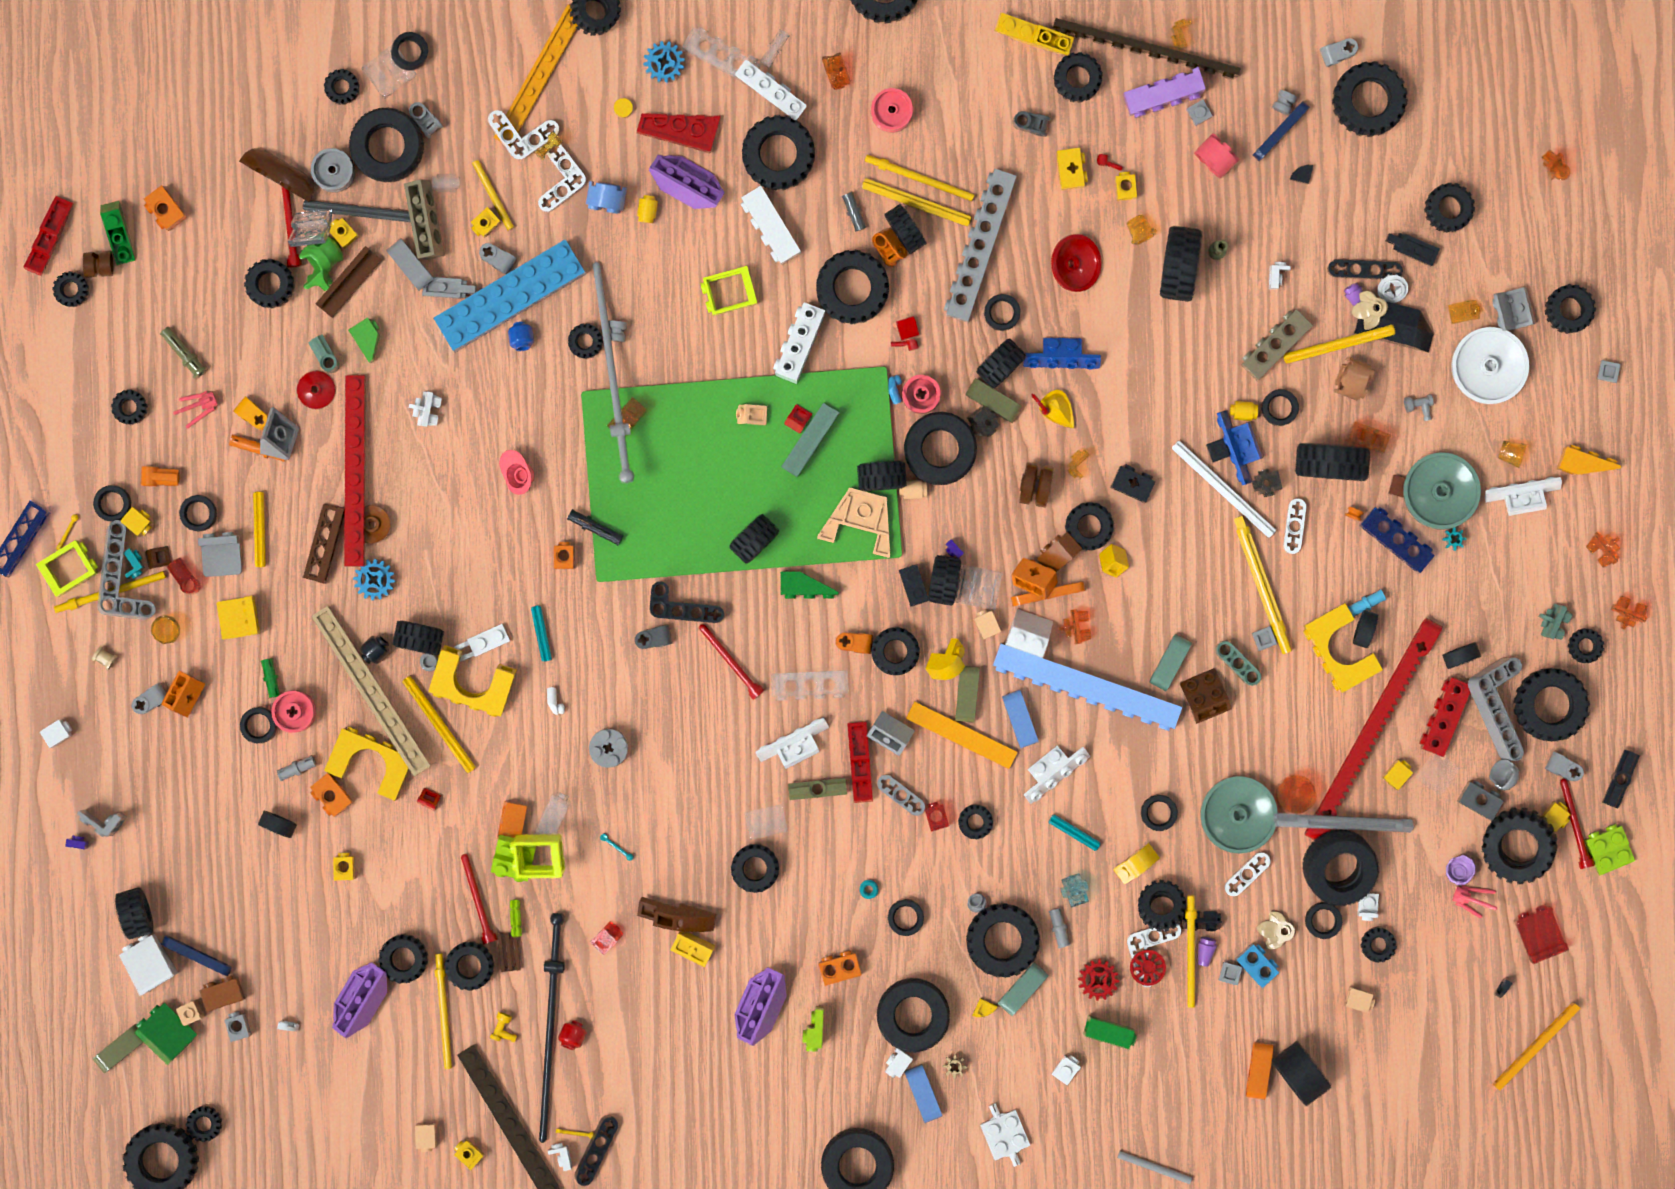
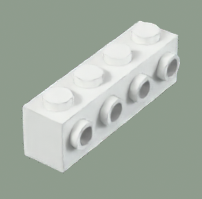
[740,186,801,265]
[773,302,825,384]

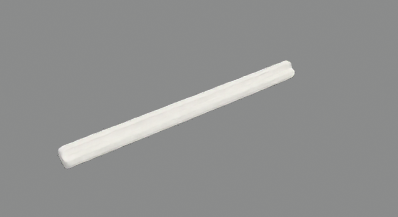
[1172,441,1276,538]

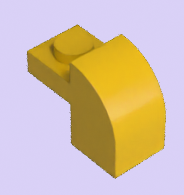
[925,638,965,680]
[1113,843,1160,885]

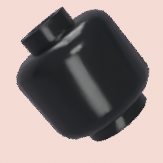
[361,635,389,664]

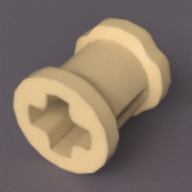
[92,646,117,671]

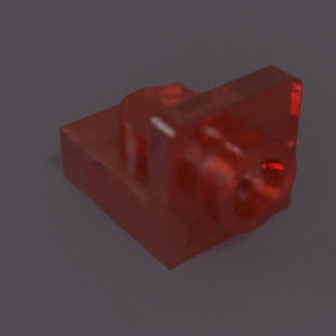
[590,921,623,955]

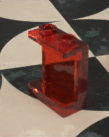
[1514,904,1569,964]

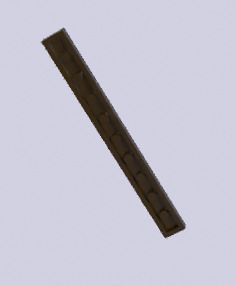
[1053,18,1241,79]
[457,1045,560,1189]

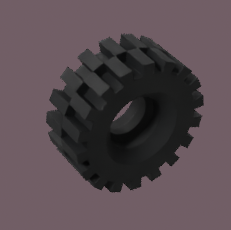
[884,204,927,254]

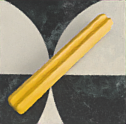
[253,492,266,568]

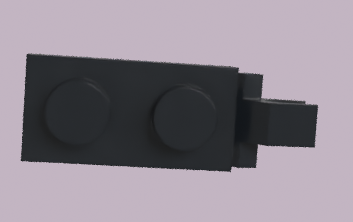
[1385,233,1440,267]

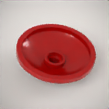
[1051,234,1101,292]

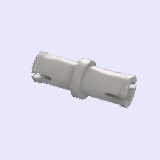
[277,755,317,781]
[1048,908,1070,948]

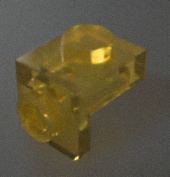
[1171,19,1192,50]
[1448,300,1480,324]
[1067,449,1090,479]

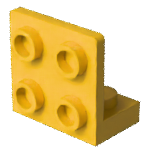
[216,596,260,640]

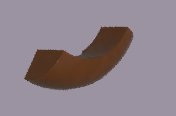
[239,148,315,202]

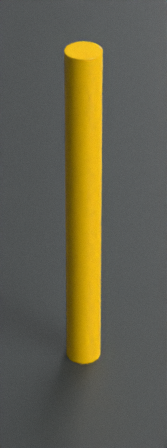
[472,160,514,231]

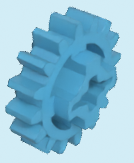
[643,41,685,83]
[353,559,396,601]

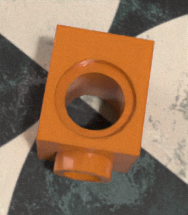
[554,542,574,569]

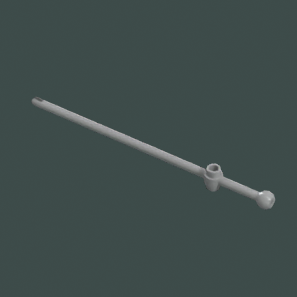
[593,262,635,483]

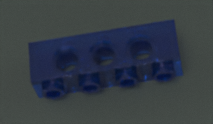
[1358,507,1435,574]

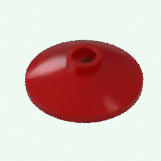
[297,371,335,409]

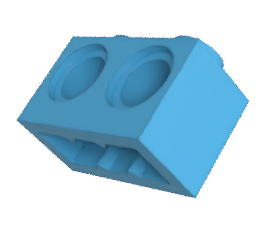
[1235,943,1279,988]

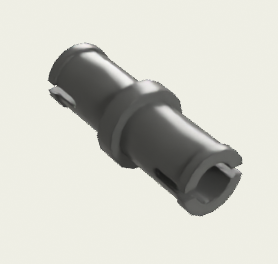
[842,192,867,232]

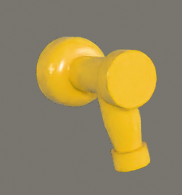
[490,1011,517,1042]

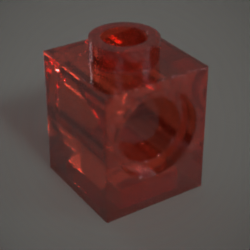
[924,801,949,832]

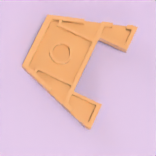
[817,488,890,558]

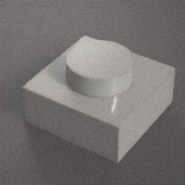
[1186,100,1213,126]
[1597,360,1620,383]
[1252,626,1277,651]
[1218,962,1242,985]

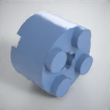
[586,181,627,214]

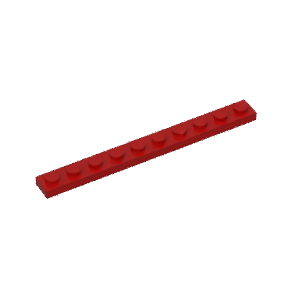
[344,375,366,567]

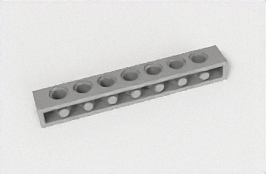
[944,169,1016,323]

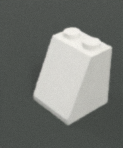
[1005,609,1053,658]
[119,934,178,996]

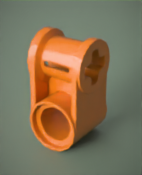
[872,228,908,267]
[835,633,873,654]

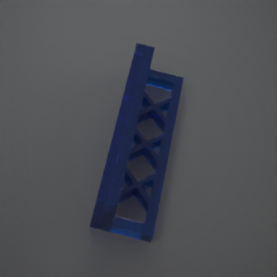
[0,500,50,578]

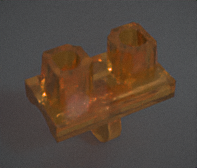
[822,52,851,90]
[1542,150,1571,181]
[1586,531,1620,568]
[1610,596,1648,630]
[1059,609,1091,644]

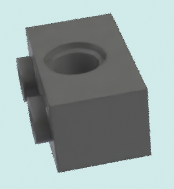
[1457,780,1504,821]

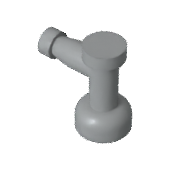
[1404,394,1433,421]

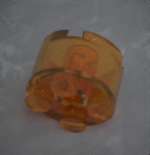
[1276,775,1316,814]

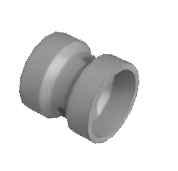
[1272,90,1297,115]
[608,321,627,342]

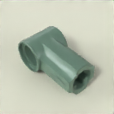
[308,335,339,373]

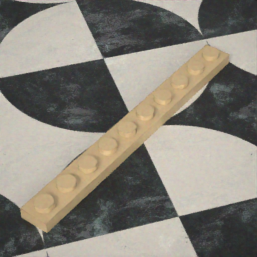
[311,606,430,777]

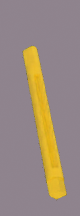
[1234,516,1292,654]

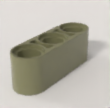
[965,378,1022,423]
[955,666,980,723]
[92,1024,143,1074]

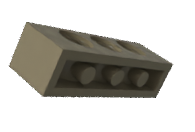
[404,179,445,260]
[1241,309,1313,381]

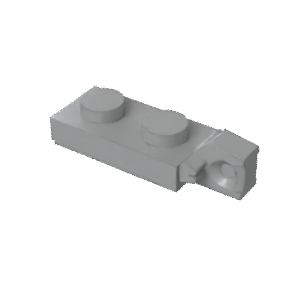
[422,277,477,299]

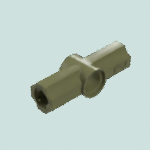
[788,778,847,800]

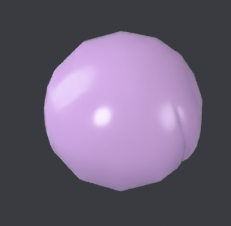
[1446,855,1476,885]

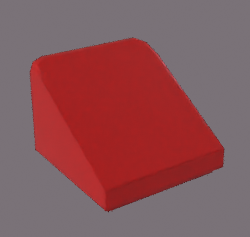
[896,316,919,341]
[784,404,812,433]

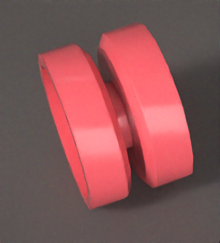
[871,88,913,133]
[271,691,317,733]

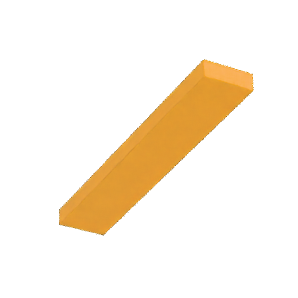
[906,701,1017,769]
[1492,1003,1581,1091]

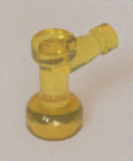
[534,132,563,160]

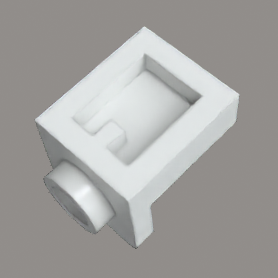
[1269,262,1291,290]
[1357,893,1379,921]
[1051,1055,1081,1085]
[548,1143,573,1171]

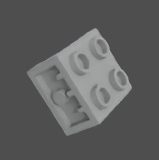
[77,810,127,837]

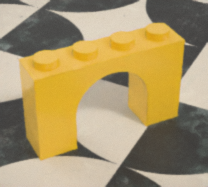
[1303,603,1383,693]
[428,645,517,717]
[324,726,409,801]

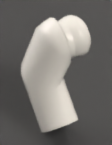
[547,687,565,715]

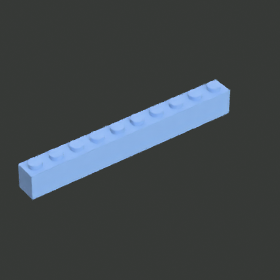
[993,644,1182,731]

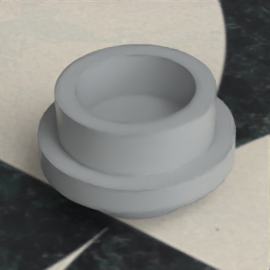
[420,654,439,671]
[967,894,987,913]

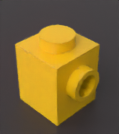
[328,218,359,249]
[121,507,152,537]
[1541,802,1570,832]

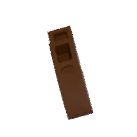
[637,897,717,932]

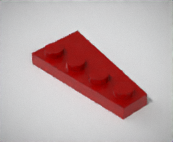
[637,113,721,153]

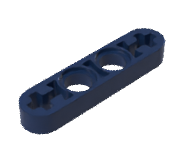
[1252,101,1310,161]
[161,935,232,976]

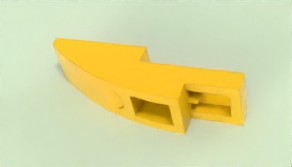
[994,13,1074,56]

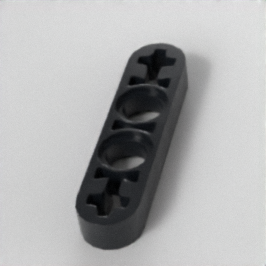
[1327,260,1403,280]
[574,1115,618,1186]

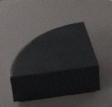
[1290,165,1313,184]
[1494,978,1512,998]

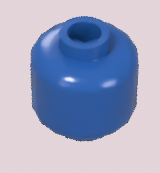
[508,322,534,351]

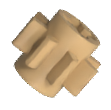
[943,1054,967,1079]

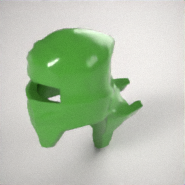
[299,235,344,291]

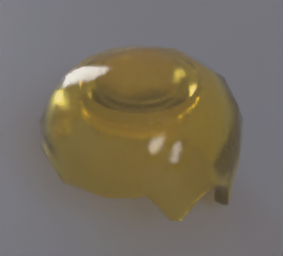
[151,615,180,644]

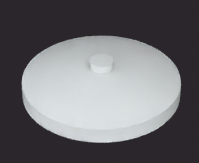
[1451,327,1529,404]

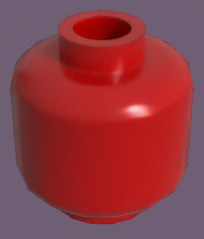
[558,1020,586,1050]

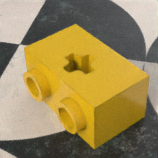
[1056,148,1088,191]

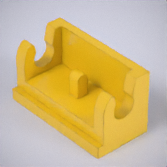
[670,931,715,967]

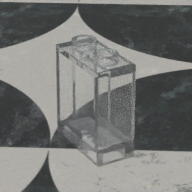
[534,792,571,835]

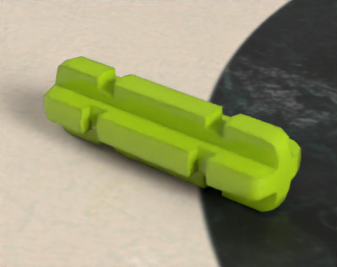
[510,899,522,937]

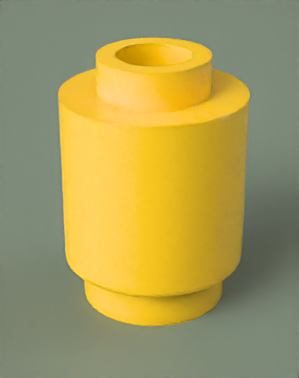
[637,195,658,223]
[1230,401,1258,421]

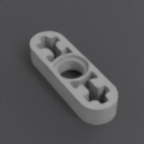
[877,775,925,816]

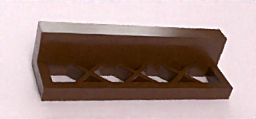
[315,246,382,318]
[303,504,345,584]

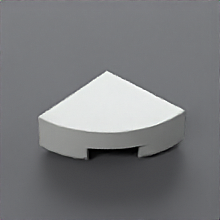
[277,1020,299,1031]

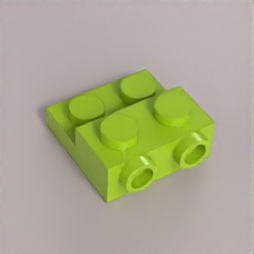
[1584,824,1635,876]
[491,834,536,882]
[803,1007,823,1052]

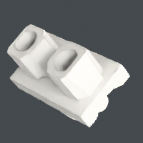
[408,392,442,427]

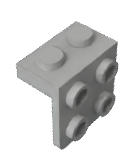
[1492,287,1535,331]
[198,532,242,577]

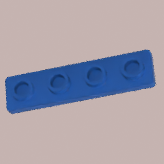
[1023,338,1101,370]
[1217,410,1263,485]

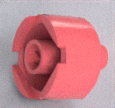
[1194,133,1240,178]
[902,375,941,414]

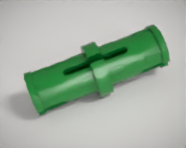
[261,658,281,698]

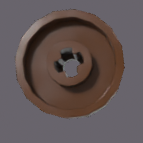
[1019,462,1054,508]

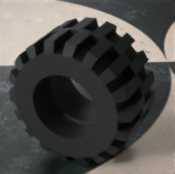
[570,0,621,36]
[1054,52,1103,103]
[1424,183,1475,233]
[244,259,295,308]
[1545,284,1596,334]
[976,338,1026,389]
[857,461,907,491]
[1065,502,1114,551]
[729,514,779,564]
[928,555,961,606]
[392,620,444,655]
[872,627,920,675]
[731,844,779,893]
[1138,880,1186,932]
[115,887,153,940]
[378,934,428,984]
[445,941,494,991]

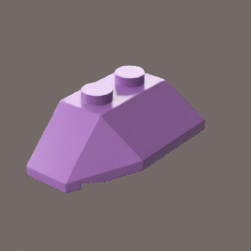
[649,155,725,209]
[332,962,387,1038]
[734,968,787,1046]

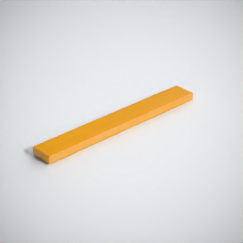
[493,4,578,147]

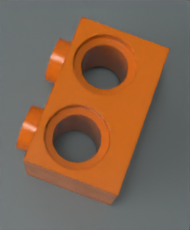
[818,950,862,986]

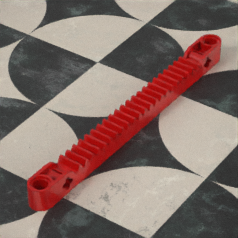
[1304,617,1443,840]

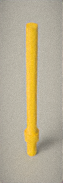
[865,154,975,201]
[53,571,166,613]
[1185,895,1197,1008]
[434,953,452,1069]

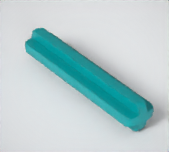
[531,605,552,662]
[1049,814,1101,851]

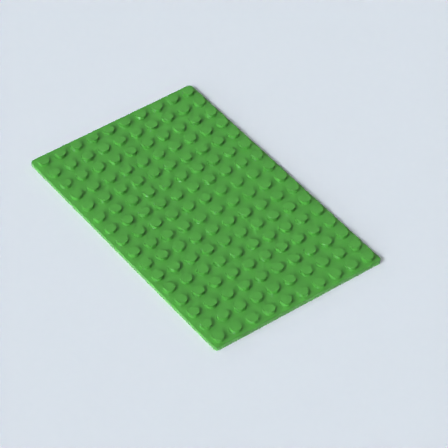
[581,367,902,582]

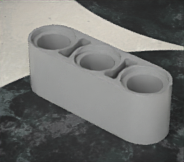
[386,238,434,291]

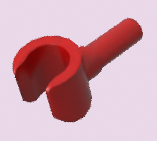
[1097,154,1123,171]
[891,339,919,351]

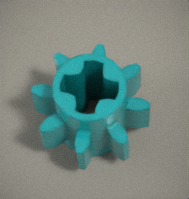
[1442,527,1467,551]

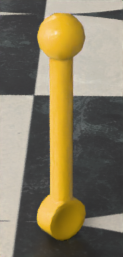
[56,514,79,550]
[555,1129,594,1139]

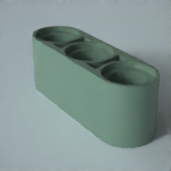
[1149,634,1192,691]
[1215,641,1261,686]
[997,962,1049,1016]

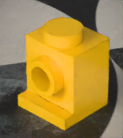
[471,207,501,238]
[454,1139,484,1171]

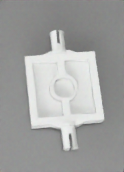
[980,1103,1030,1167]

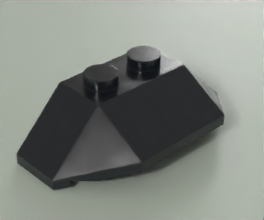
[1354,301,1433,353]

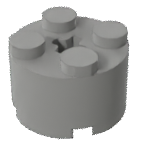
[589,729,628,768]

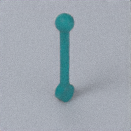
[600,834,634,861]

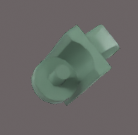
[1538,604,1572,640]

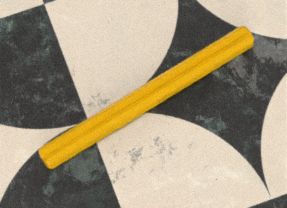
[862,178,971,226]
[1284,325,1395,364]
[402,676,476,773]

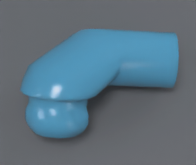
[888,375,902,404]

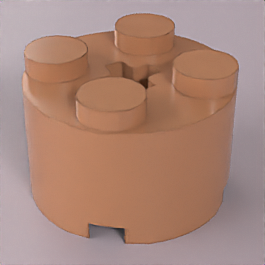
[1334,357,1374,401]

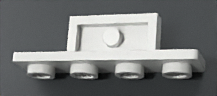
[735,60,806,121]
[1485,477,1562,516]
[756,718,829,769]
[1024,746,1090,804]

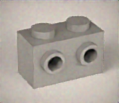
[867,711,915,756]

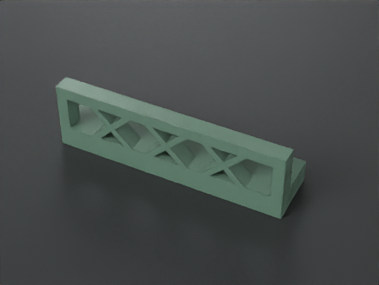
[781,403,839,477]

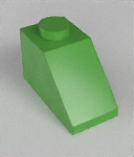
[348,317,380,363]

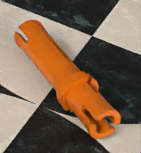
[229,434,285,462]

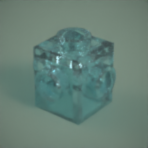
[1060,873,1089,908]

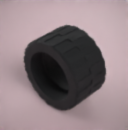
[1271,1042,1331,1106]

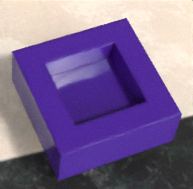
[945,539,964,558]
[65,835,89,850]

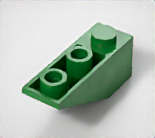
[100,201,135,265]
[781,572,838,599]

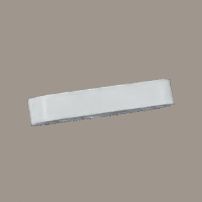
[1283,498,1306,554]
[1224,852,1270,896]

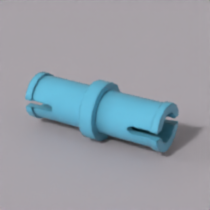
[1348,589,1386,617]

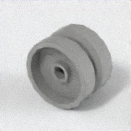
[311,148,355,193]

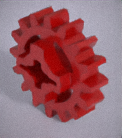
[1077,959,1119,1001]

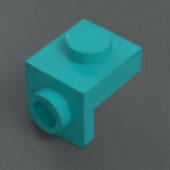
[123,548,145,579]

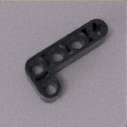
[649,581,725,623]

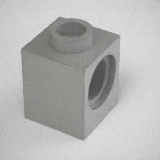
[224,1011,251,1042]

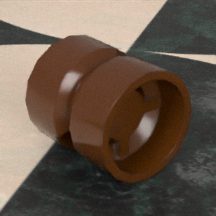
[83,251,114,277]

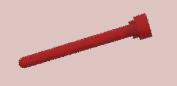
[281,186,303,268]
[699,624,765,700]
[1560,778,1595,869]
[461,854,498,944]

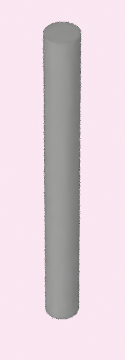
[1117,1151,1192,1184]

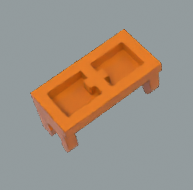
[497,801,527,839]

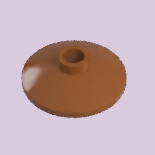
[365,505,391,544]

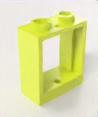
[700,266,757,316]
[36,540,98,597]
[510,834,566,878]

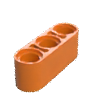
[1246,1042,1273,1100]

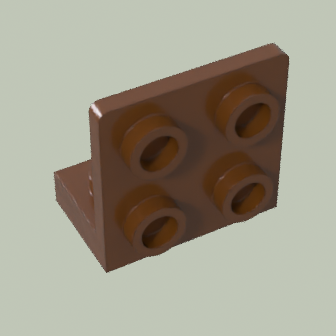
[1180,669,1232,724]

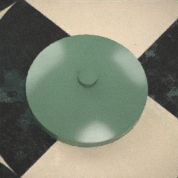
[1403,452,1481,530]
[1200,776,1278,854]

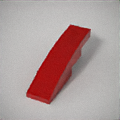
[24,196,73,276]
[847,722,873,803]

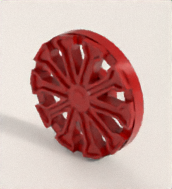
[1130,950,1166,986]

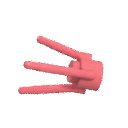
[173,391,218,429]
[1452,885,1497,918]

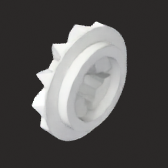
[1377,274,1408,303]

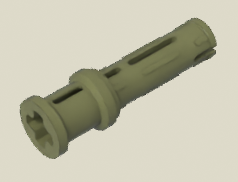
[1208,240,1228,260]
[160,326,208,379]

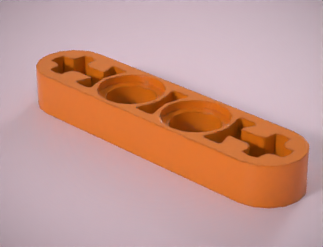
[1011,581,1086,606]

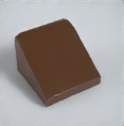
[145,546,172,569]

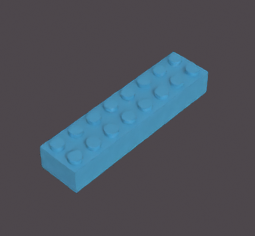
[434,239,586,352]

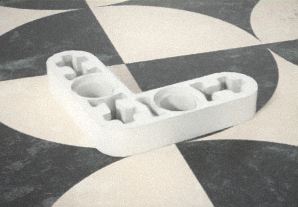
[488,110,559,159]
[538,141,586,212]
[1127,924,1181,987]

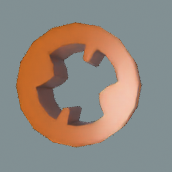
[1345,506,1364,522]

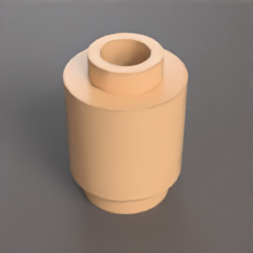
[899,480,927,499]

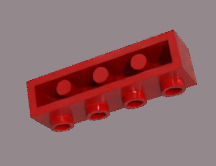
[1419,677,1470,757]

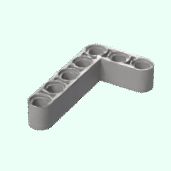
[97,520,155,620]
[1468,658,1524,761]

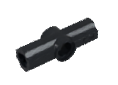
[1602,749,1640,809]

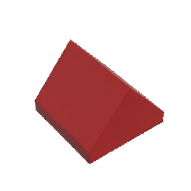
[417,788,442,811]

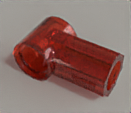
[167,557,200,595]

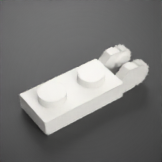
[454,624,510,662]

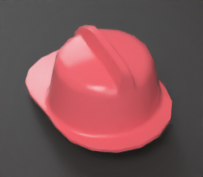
[499,450,534,495]

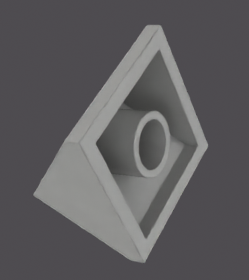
[260,407,299,460]

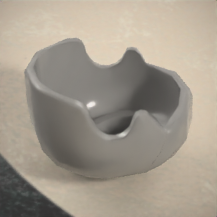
[1489,759,1519,791]

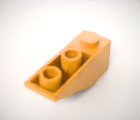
[1557,445,1621,475]

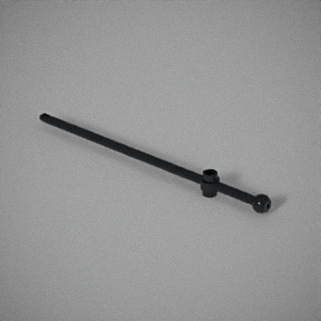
[539,913,565,1143]

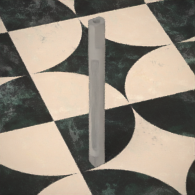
[1273,813,1414,833]

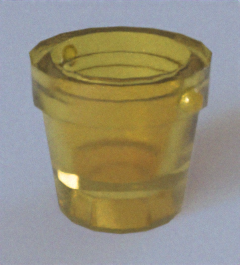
[1126,214,1157,245]
[1498,441,1527,468]

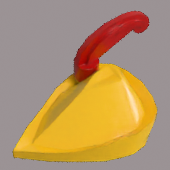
[1031,390,1074,429]

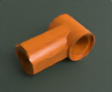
[141,466,180,487]

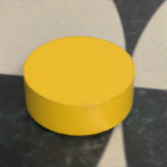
[614,98,633,118]

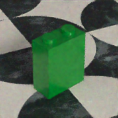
[135,1003,197,1065]
[1083,1015,1137,1050]

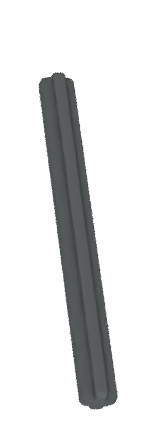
[303,200,411,223]

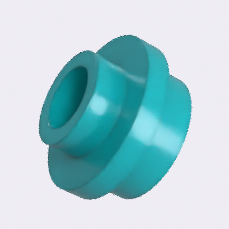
[859,880,879,899]

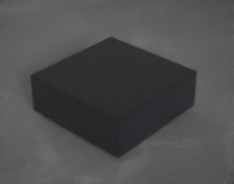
[1206,438,1230,463]

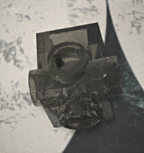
[966,406,1000,437]
[1252,469,1282,498]

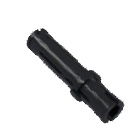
[567,509,624,546]

